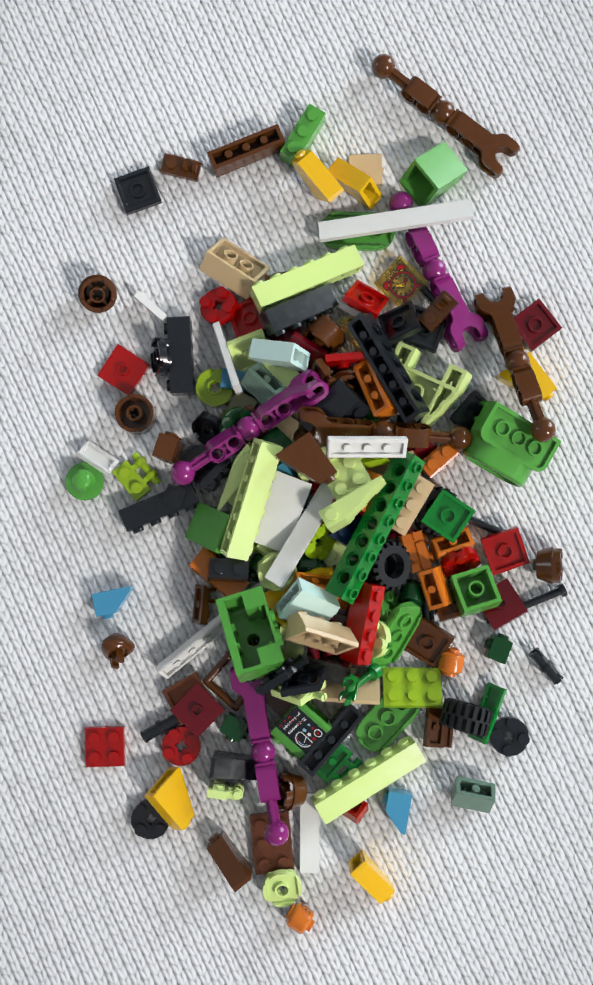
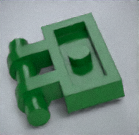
[316,743,362,783]

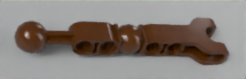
[371,54,520,179]
[474,286,556,442]
[294,406,472,451]

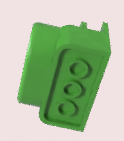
[463,401,562,487]
[215,585,284,683]

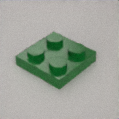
[420,489,475,543]

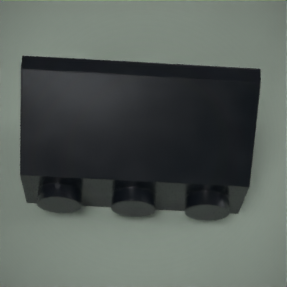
[298,378,371,447]

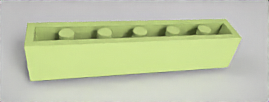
[250,244,365,314]
[220,438,283,561]
[310,735,426,824]

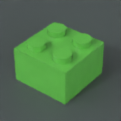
[448,565,502,618]

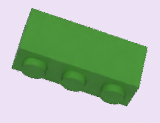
[280,103,326,168]

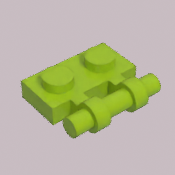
[112,452,161,502]

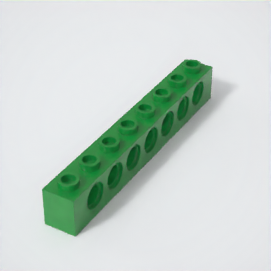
[325,452,425,605]

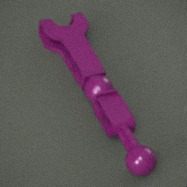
[389,191,489,352]
[170,369,329,486]
[230,666,289,846]

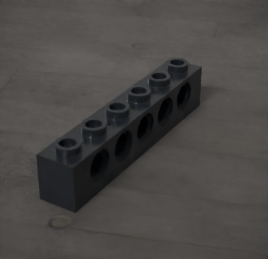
[346,313,430,424]

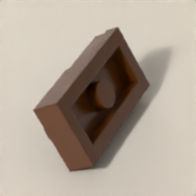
[160,153,202,182]
[418,290,459,332]
[192,584,216,625]

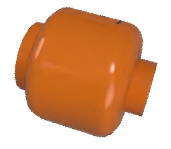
[438,647,465,677]
[285,902,315,934]

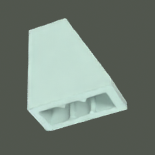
[248,338,310,372]
[276,577,340,621]

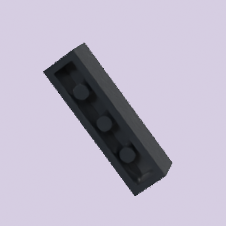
[258,284,339,337]
[164,316,195,396]
[119,482,200,534]
[296,704,364,777]

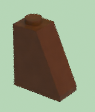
[276,432,337,486]
[207,831,252,892]

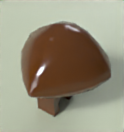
[101,633,135,669]

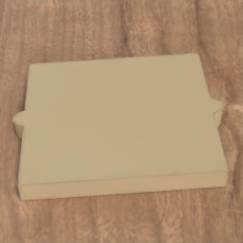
[349,154,384,185]

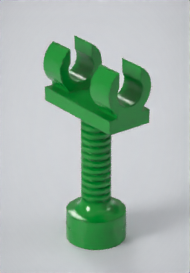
[338,663,383,706]

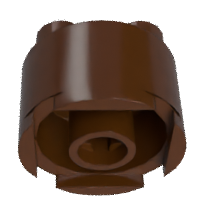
[302,314,347,354]
[115,394,157,435]

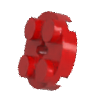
[199,286,238,326]
[441,547,481,577]
[162,726,201,766]

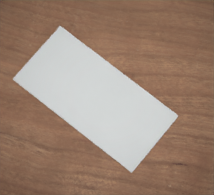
[254,471,312,552]

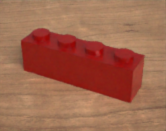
[340,581,385,665]

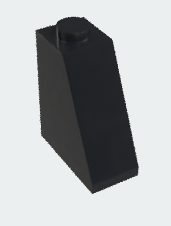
[209,750,257,780]

